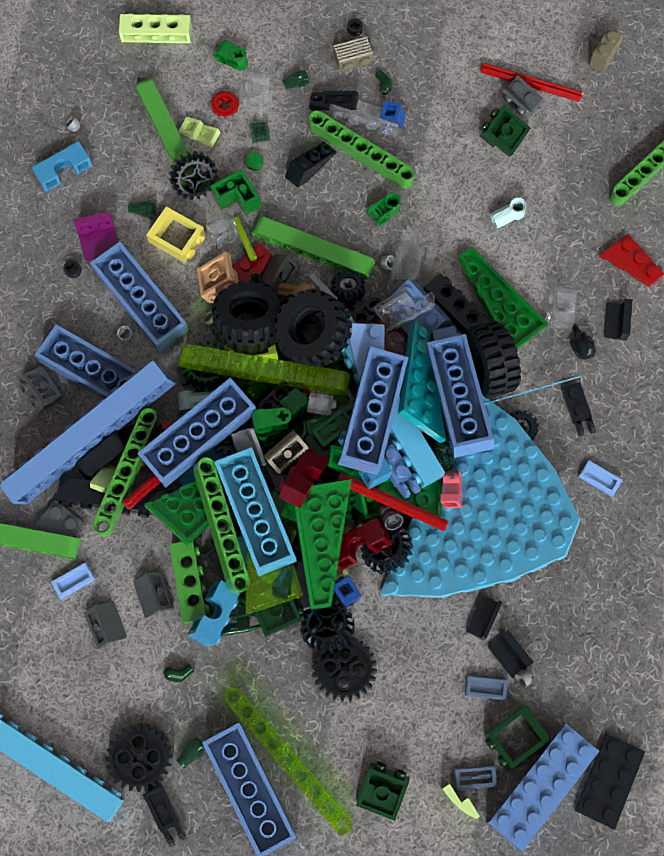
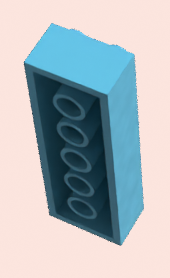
[215,447,297,576]

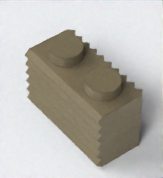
[589,28,623,73]
[333,36,373,71]
[264,430,308,473]

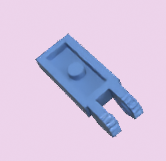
[384,443,420,499]

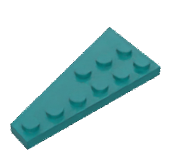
[398,321,446,443]

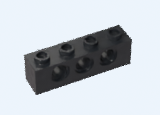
[424,273,491,334]

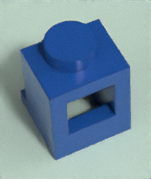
[380,101,406,127]
[334,576,362,608]

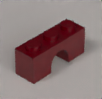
[279,449,329,509]
[337,518,392,571]

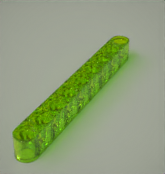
[178,344,351,395]
[224,687,352,834]

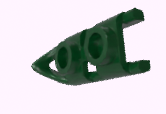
[261,421,308,451]
[221,612,261,636]

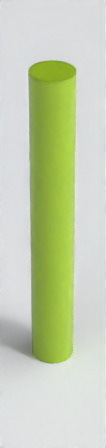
[233,217,257,261]

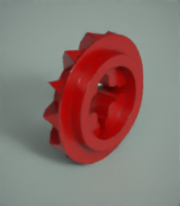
[211,91,239,118]

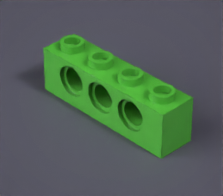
[169,541,211,624]

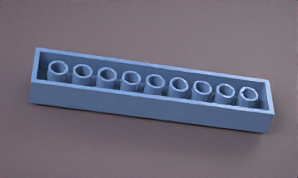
[0,361,176,505]

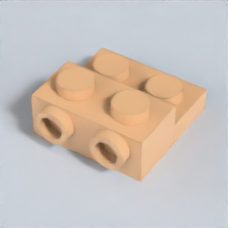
[197,251,239,303]

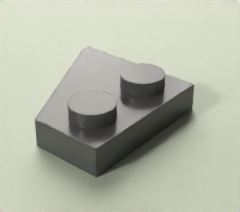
[32,500,86,537]

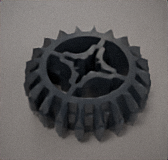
[169,150,218,200]
[360,526,414,575]
[300,602,355,654]

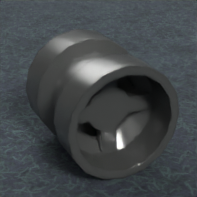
[378,505,403,530]

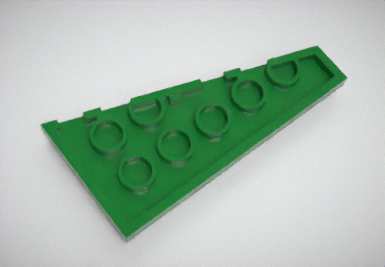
[458,247,548,350]
[327,445,444,517]
[145,465,267,546]
[294,479,352,609]

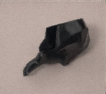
[570,323,596,360]

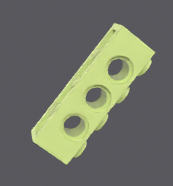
[119,13,192,43]

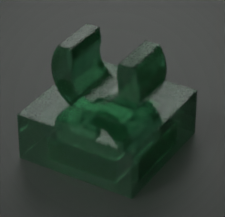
[249,122,270,143]

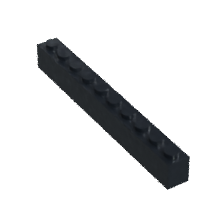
[56,476,241,531]

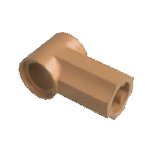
[277,282,312,300]

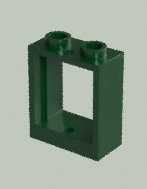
[485,705,551,769]

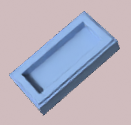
[578,460,622,497]
[51,562,96,599]

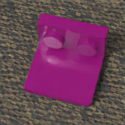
[73,211,118,261]

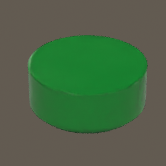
[245,152,263,171]

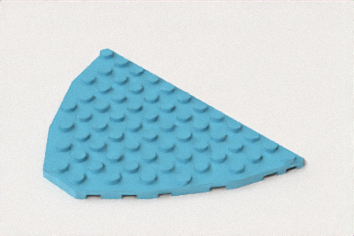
[380,396,580,598]

